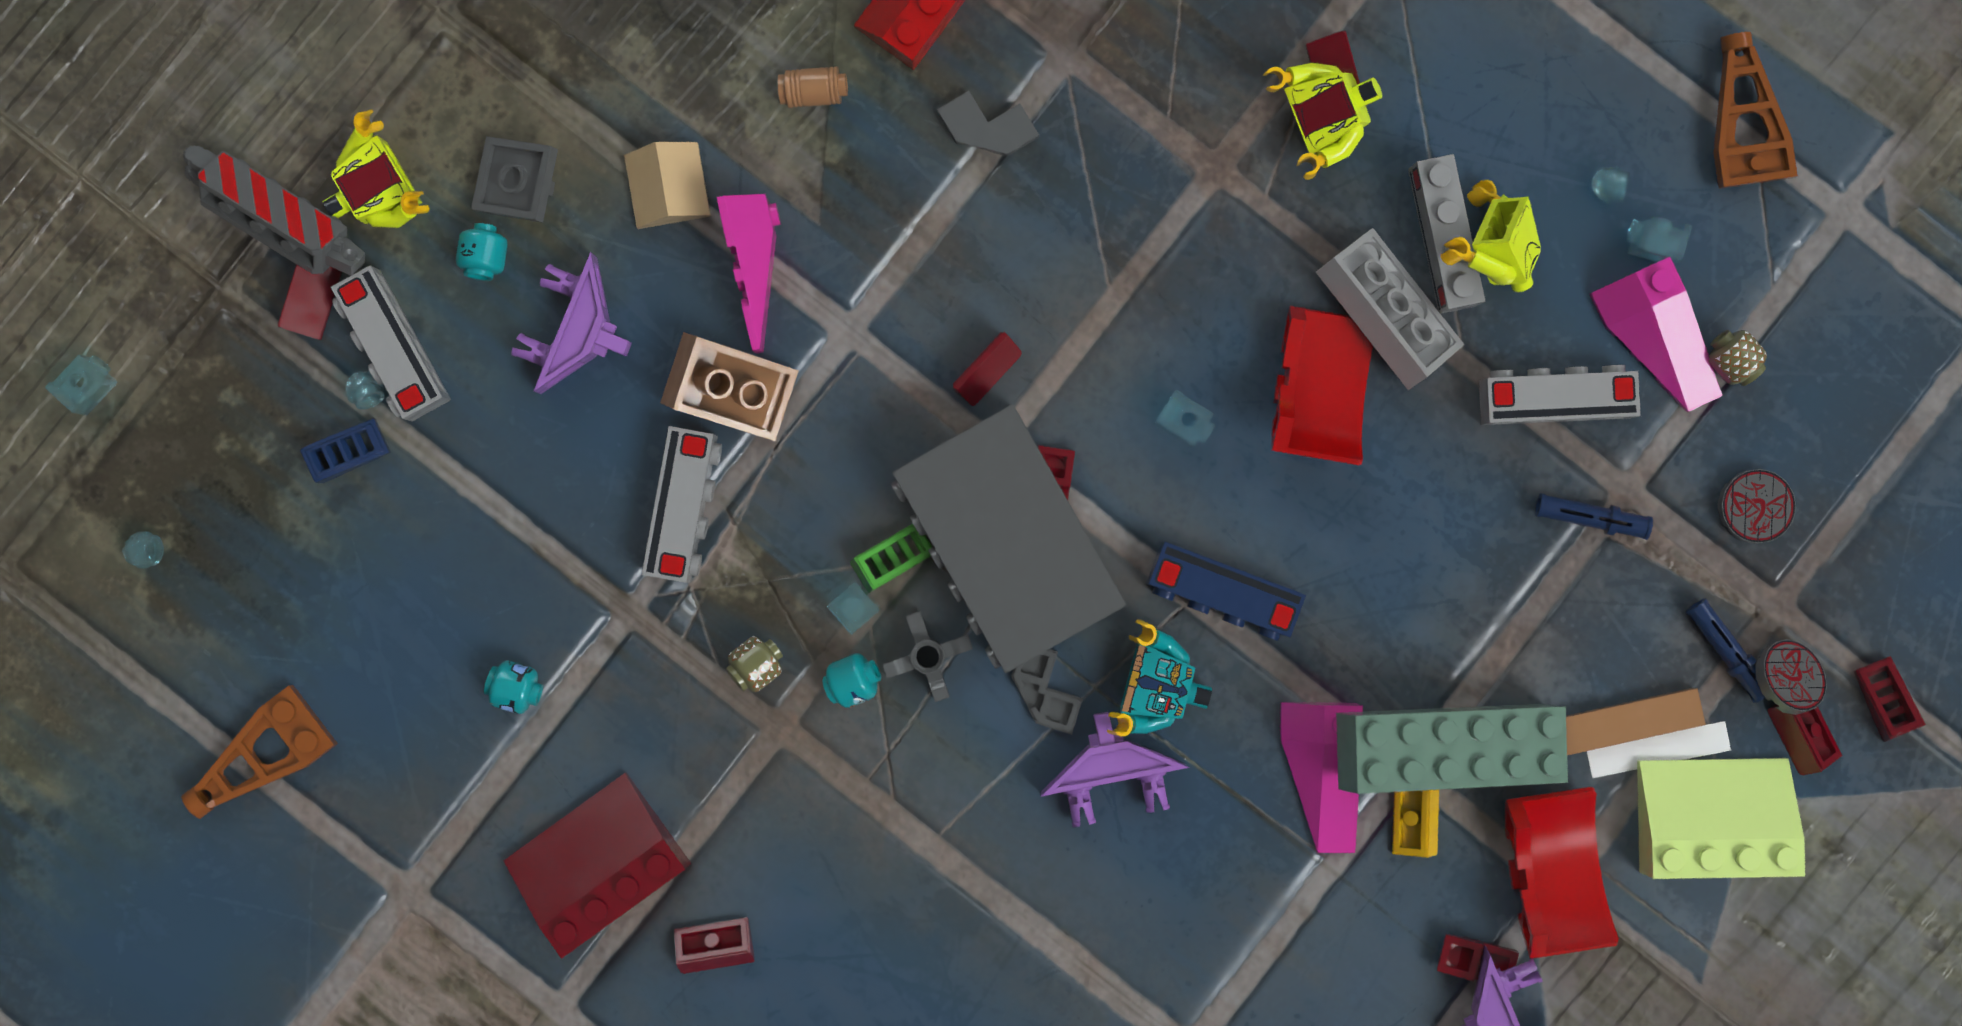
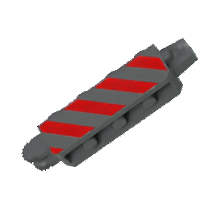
[183,145,365,276]

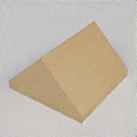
[624,142,711,229]

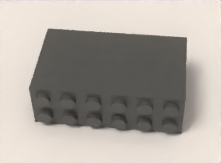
[891,404,1127,673]

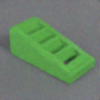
[850,524,932,593]

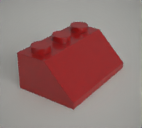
[854,0,965,70]

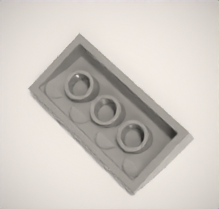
[1316,228,1464,390]

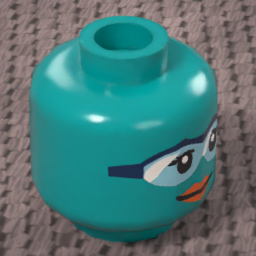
[822,653,881,708]

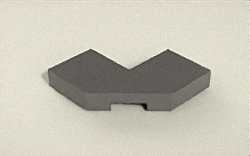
[937,91,1039,156]
[1011,649,1083,735]

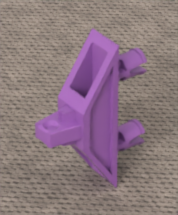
[511,252,632,394]
[1040,712,1189,827]
[1462,945,1543,1026]

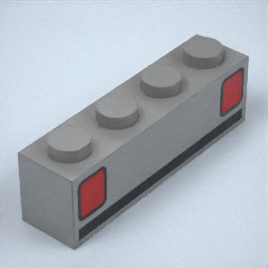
[1408,154,1485,314]
[331,265,451,421]
[1479,365,1641,425]
[642,426,722,583]

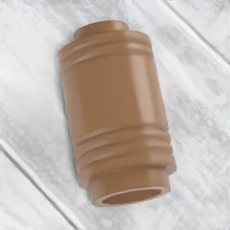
[778,66,848,108]

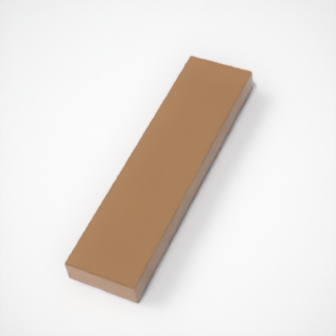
[1566,688,1706,755]

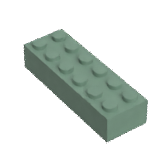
[1336,704,1568,794]

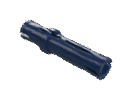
[1535,493,1653,540]
[1685,598,1766,703]

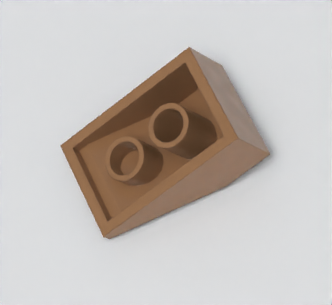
[660,332,798,441]

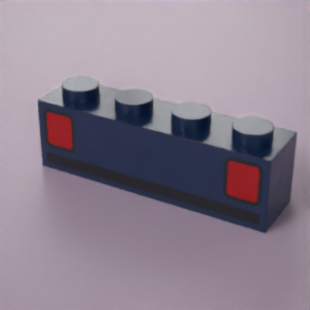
[1146,542,1306,641]

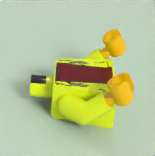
[1263,63,1382,180]
[322,109,429,228]
[1440,179,1541,292]

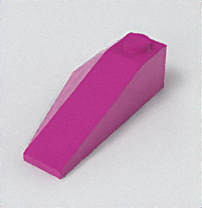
[717,194,781,354]
[1589,257,1722,412]
[1280,702,1362,853]

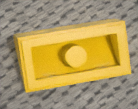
[1392,790,1439,858]

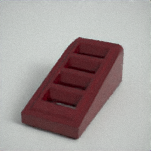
[1854,656,1926,742]

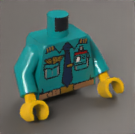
[1107,619,1212,737]

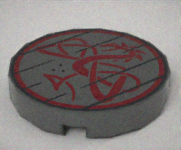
[1717,469,1796,544]
[1755,639,1827,715]

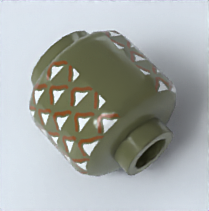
[1709,330,1767,386]
[725,636,783,692]

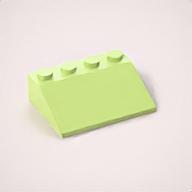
[1637,758,1805,879]

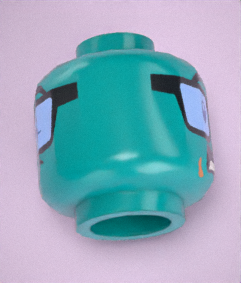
[484,660,543,714]

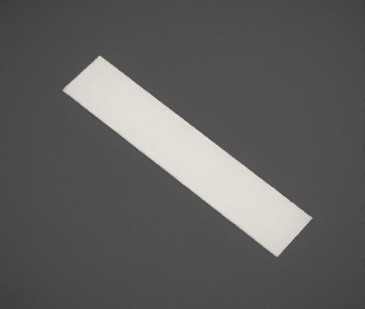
[1587,721,1731,778]

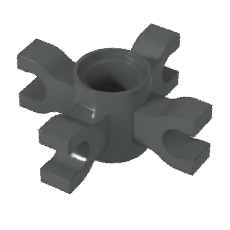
[882,611,973,702]

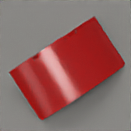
[1271,306,1373,465]
[1505,787,1619,959]

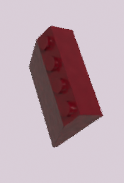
[504,773,691,959]

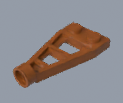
[1714,32,1798,189]
[181,685,338,819]

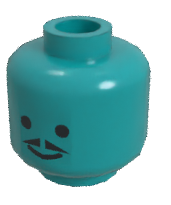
[456,223,508,281]

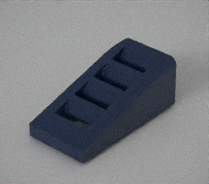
[300,418,391,484]

